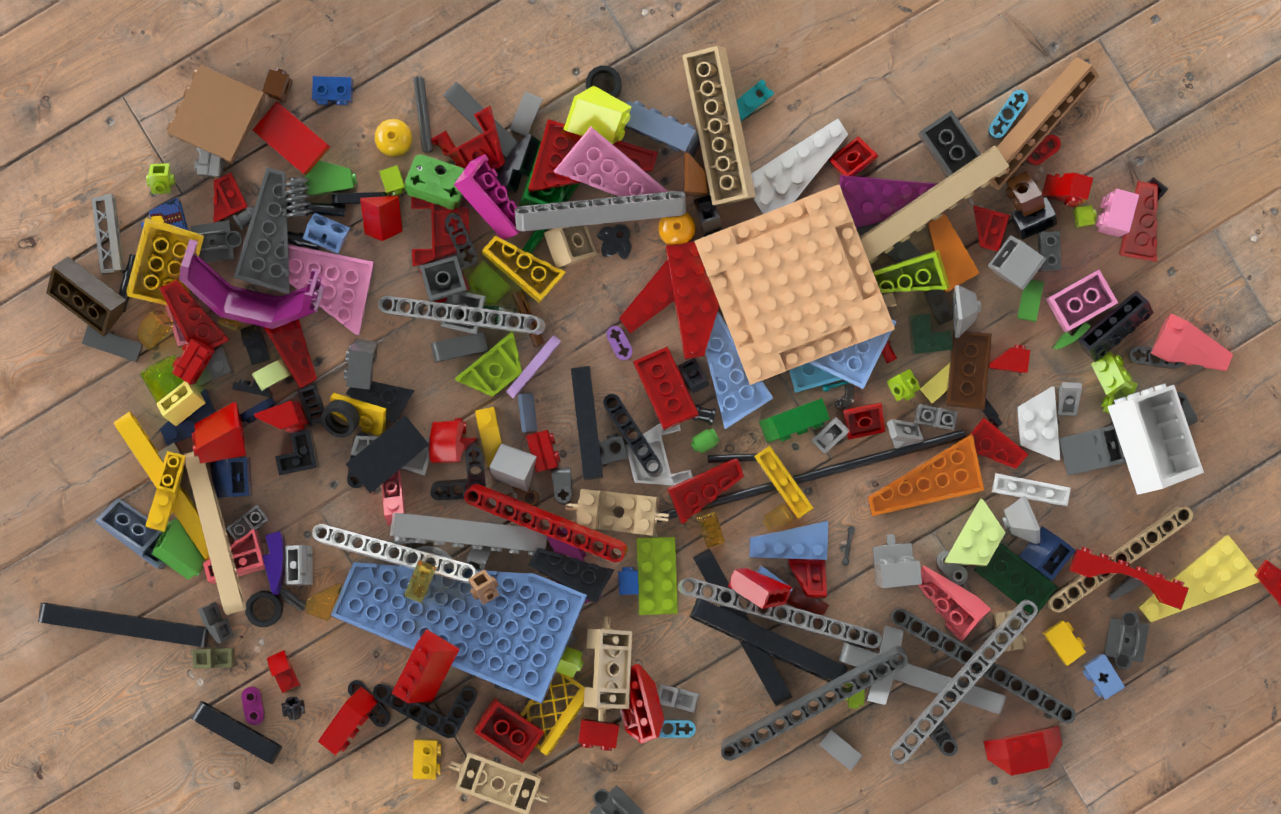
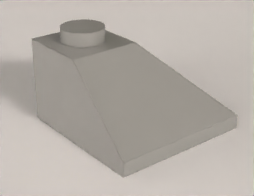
[952,285,981,338]
[1002,496,1040,544]

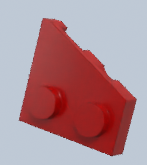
[973,205,1010,252]
[788,559,827,598]

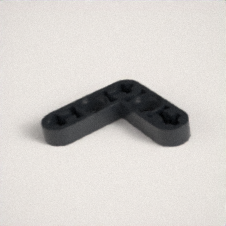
[431,213,478,270]
[430,443,486,501]

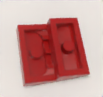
[429,421,465,463]

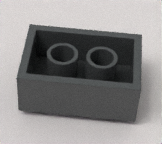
[917,110,981,178]

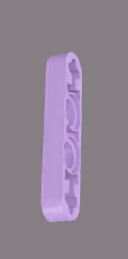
[506,335,561,399]

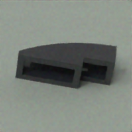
[497,134,540,193]

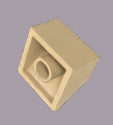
[544,225,598,268]

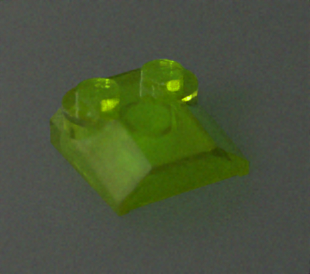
[140,355,184,403]

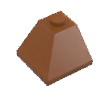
[684,153,710,195]

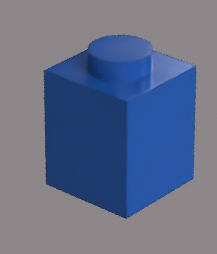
[618,567,639,595]

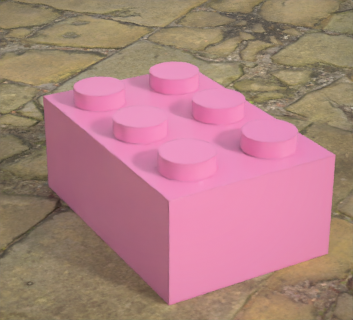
[1095,189,1139,237]
[1046,270,1118,332]

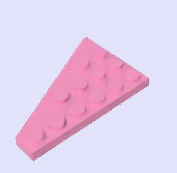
[288,245,374,335]

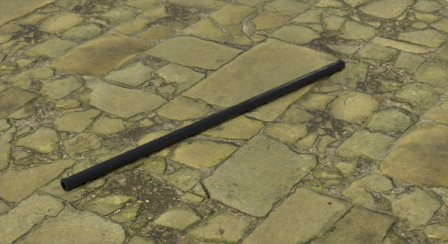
[657,429,966,523]

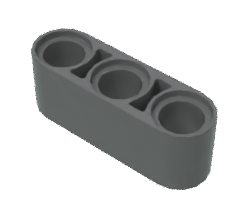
[431,332,489,362]

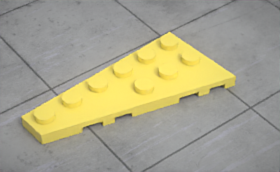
[1138,535,1259,622]

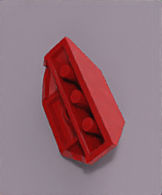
[620,664,665,744]
[983,725,1063,776]

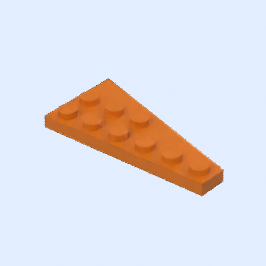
[867,434,984,516]

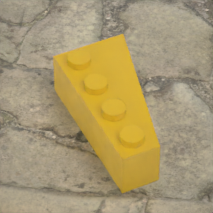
[482,236,566,304]

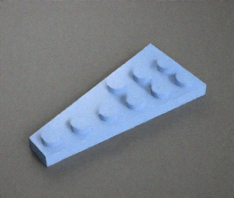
[705,312,773,429]

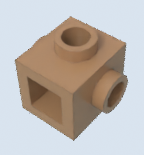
[468,569,500,605]

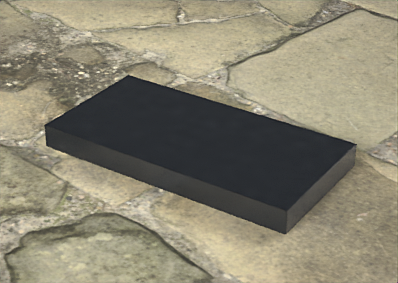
[345,415,430,494]

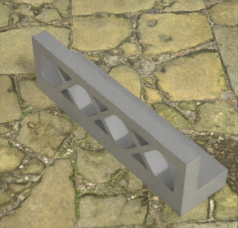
[91,194,124,274]

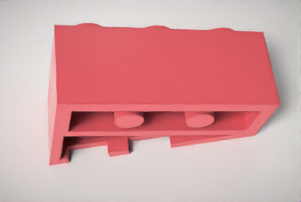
[203,529,265,585]

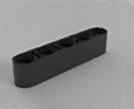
[603,394,663,477]
[191,701,283,764]

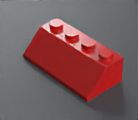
[254,401,309,433]
[392,629,460,703]

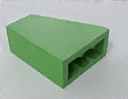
[305,160,358,197]
[151,518,205,580]

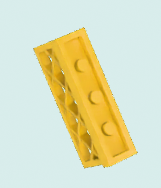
[521,672,585,756]

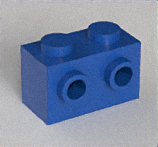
[312,76,353,106]

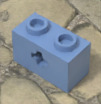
[1082,653,1125,699]

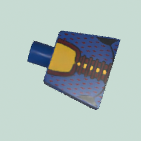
[141,198,189,231]

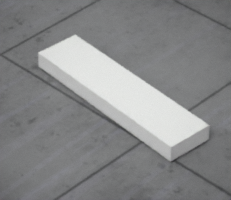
[991,473,1071,507]

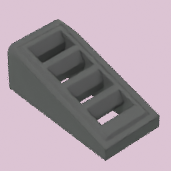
[1107,575,1144,600]

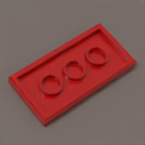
[252,102,330,176]
[633,346,699,431]

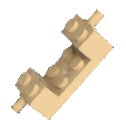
[565,489,669,536]
[584,616,632,721]
[449,750,549,814]

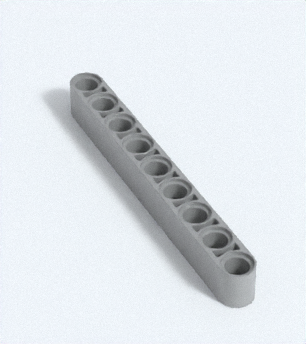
[515,191,686,231]
[378,296,545,335]
[838,642,1007,714]

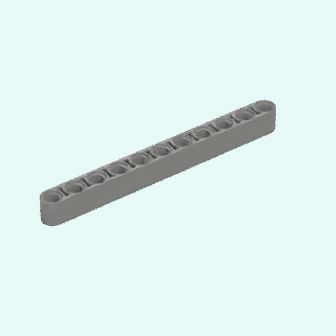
[678,578,882,649]
[890,600,1038,764]

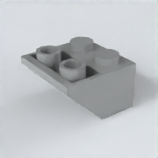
[988,235,1046,290]

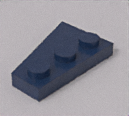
[160,388,216,446]

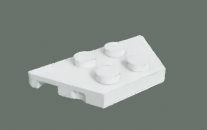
[1017,387,1060,460]

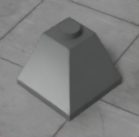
[197,344,234,387]

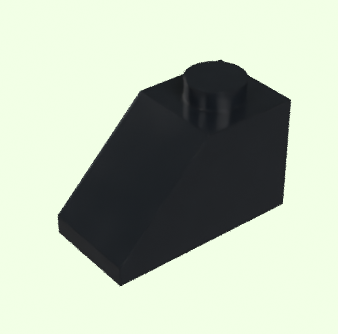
[693,195,723,237]

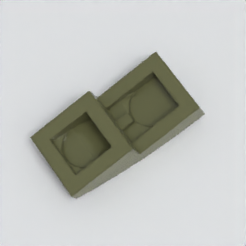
[192,648,235,669]

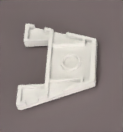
[625,423,692,486]

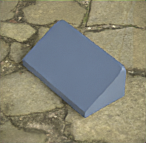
[518,393,537,433]

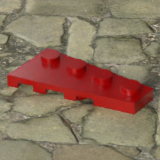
[619,260,674,334]
[263,319,317,389]

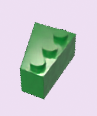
[759,398,830,443]

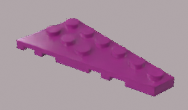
[839,175,938,228]

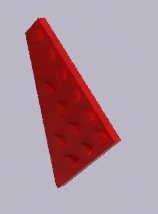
[528,119,658,191]
[665,242,719,360]

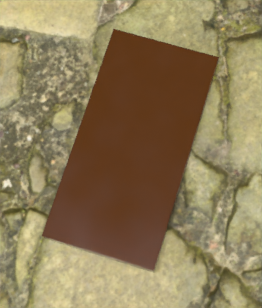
[946,330,992,410]

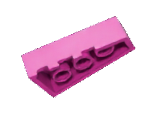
[454,154,519,240]

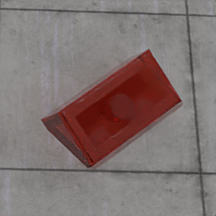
[786,586,829,621]

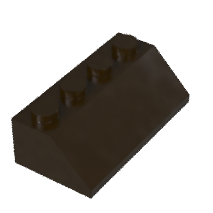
[46,256,126,337]

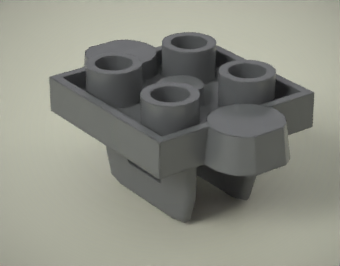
[191,221,242,263]
[1104,611,1149,669]
[589,785,644,814]

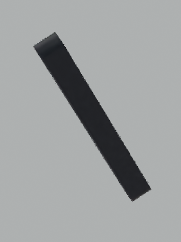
[693,548,793,707]
[689,598,849,682]
[38,603,209,647]

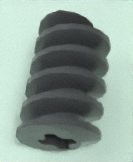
[284,177,311,217]

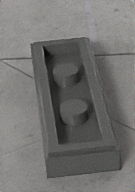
[82,326,143,362]

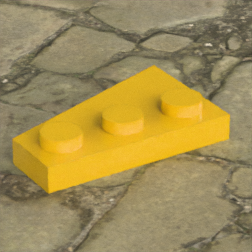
[330,393,386,437]

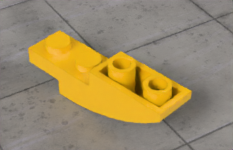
[145,451,186,532]

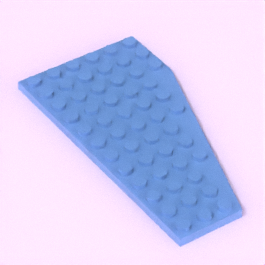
[330,562,587,703]

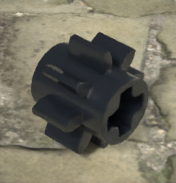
[281,697,306,720]

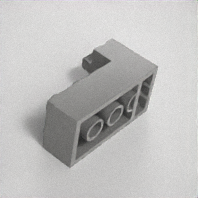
[872,534,922,588]

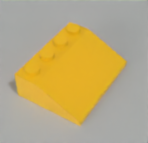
[126,218,204,306]

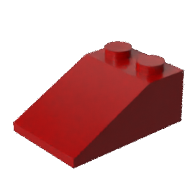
[473,697,544,764]

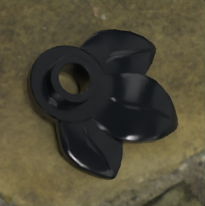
[597,224,632,260]

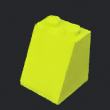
[564,86,632,144]

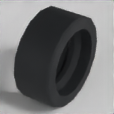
[586,65,622,98]
[321,400,360,438]
[245,591,283,627]

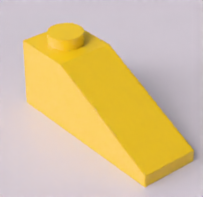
[475,407,503,467]

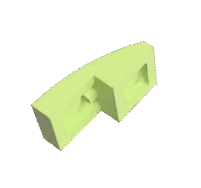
[252,358,291,391]

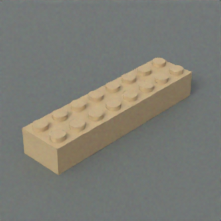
[682,46,756,206]

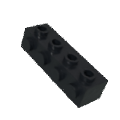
[1078,290,1154,362]

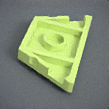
[944,498,1006,566]

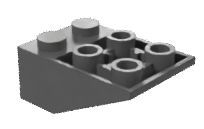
[1059,425,1126,476]

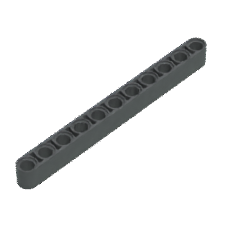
[890,608,1076,724]
[721,646,908,761]

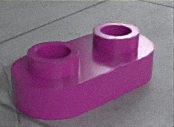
[241,686,265,725]

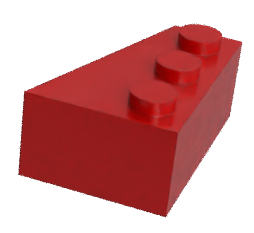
[1042,173,1094,208]
[318,687,379,756]

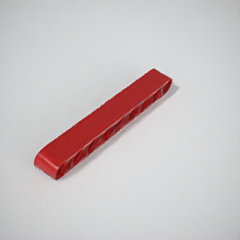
[464,484,628,563]

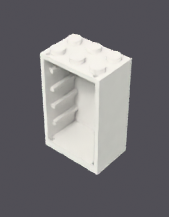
[1108,384,1204,495]

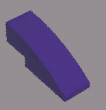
[262,531,286,595]

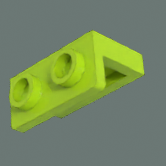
[1091,351,1133,396]

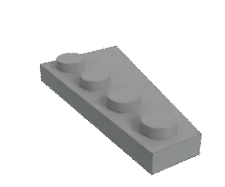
[350,436,430,476]

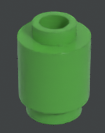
[690,428,720,454]

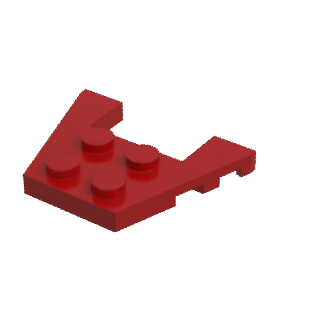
[431,106,505,169]
[411,196,470,267]

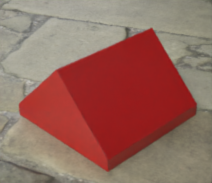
[828,136,879,176]
[360,196,403,241]
[842,402,885,440]

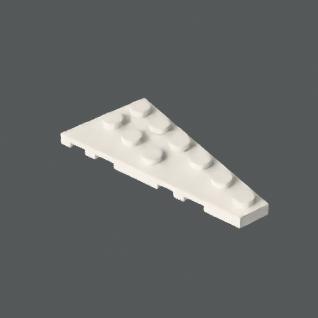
[751,119,848,214]

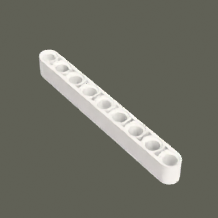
[312,524,478,584]

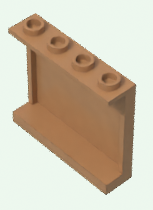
[167,65,265,165]

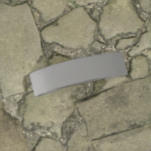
[867,626,904,705]

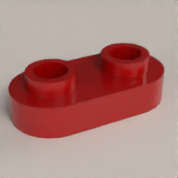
[1026,134,1061,166]

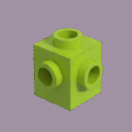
[146,163,175,194]
[886,369,921,401]

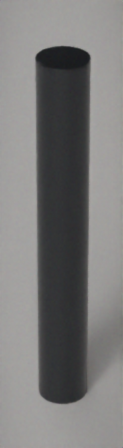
[707,453,758,463]

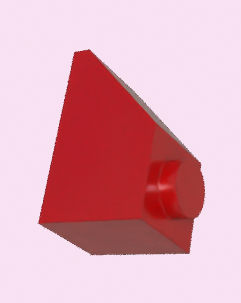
[989,344,1031,374]

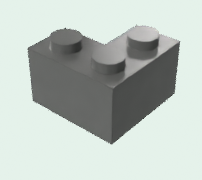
[344,339,378,390]

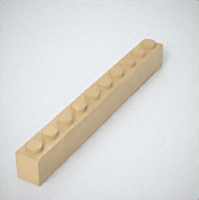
[860,145,1009,264]

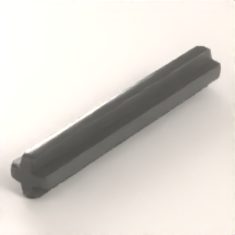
[413,77,433,153]

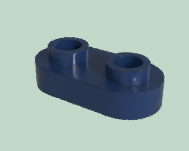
[240,397,276,424]

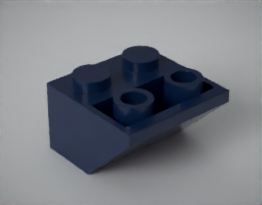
[211,457,252,498]
[1019,526,1076,581]

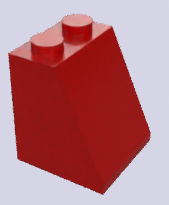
[192,402,246,464]

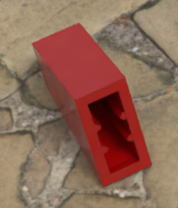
[728,568,792,609]

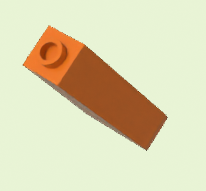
[927,214,980,294]

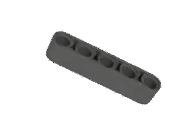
[443,82,518,159]

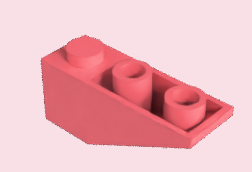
[382,470,406,526]

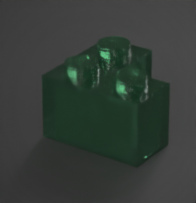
[908,314,953,355]

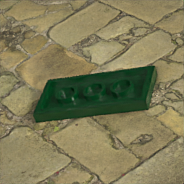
[974,542,1058,617]

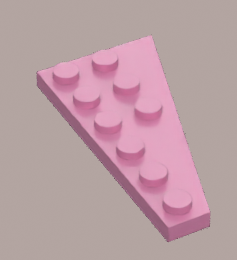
[554,127,668,197]

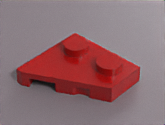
[213,173,248,223]

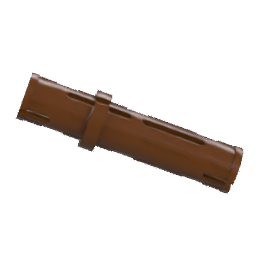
[511,290,545,348]

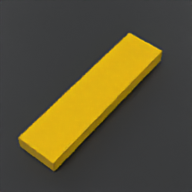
[754,446,814,519]

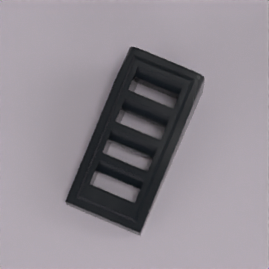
[297,384,325,427]

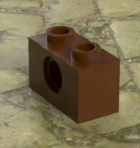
[262,68,293,102]
[1005,171,1045,217]

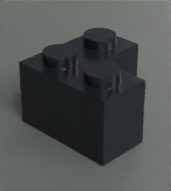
[275,430,320,475]

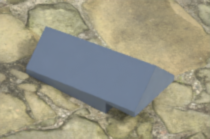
[95,498,166,569]

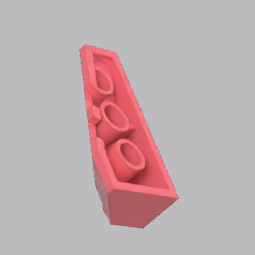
[1151,313,1233,371]
[918,566,991,642]

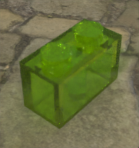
[468,261,512,305]

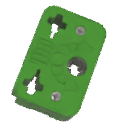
[405,154,465,210]

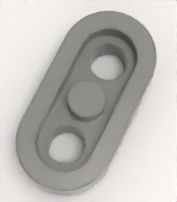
[936,551,968,585]

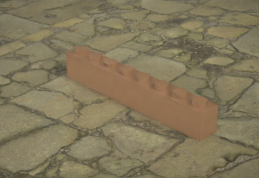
[988,57,1099,190]

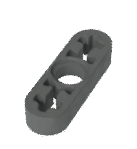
[1128,346,1184,369]

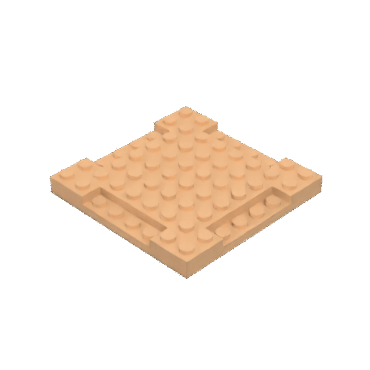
[695,184,895,385]

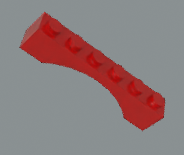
[1068,547,1189,610]

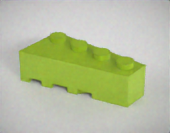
[872,250,950,293]

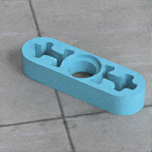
[988,90,1028,139]
[659,719,696,738]

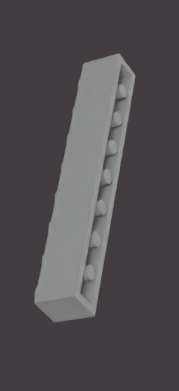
[390,513,547,555]

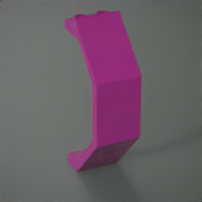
[179,240,325,329]

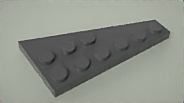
[234,167,290,294]

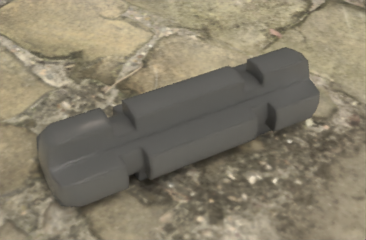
[279,585,307,611]

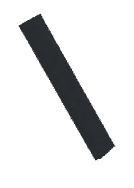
[571,366,603,481]

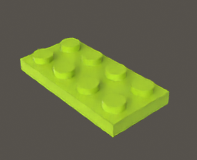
[637,537,678,615]

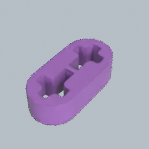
[607,326,633,361]

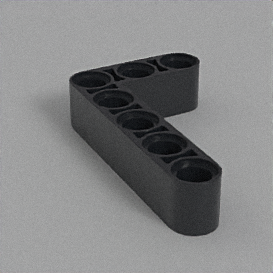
[373,682,477,738]

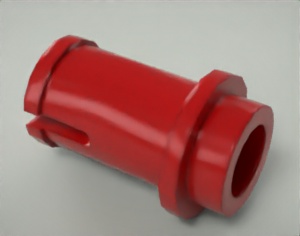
[881,340,897,364]

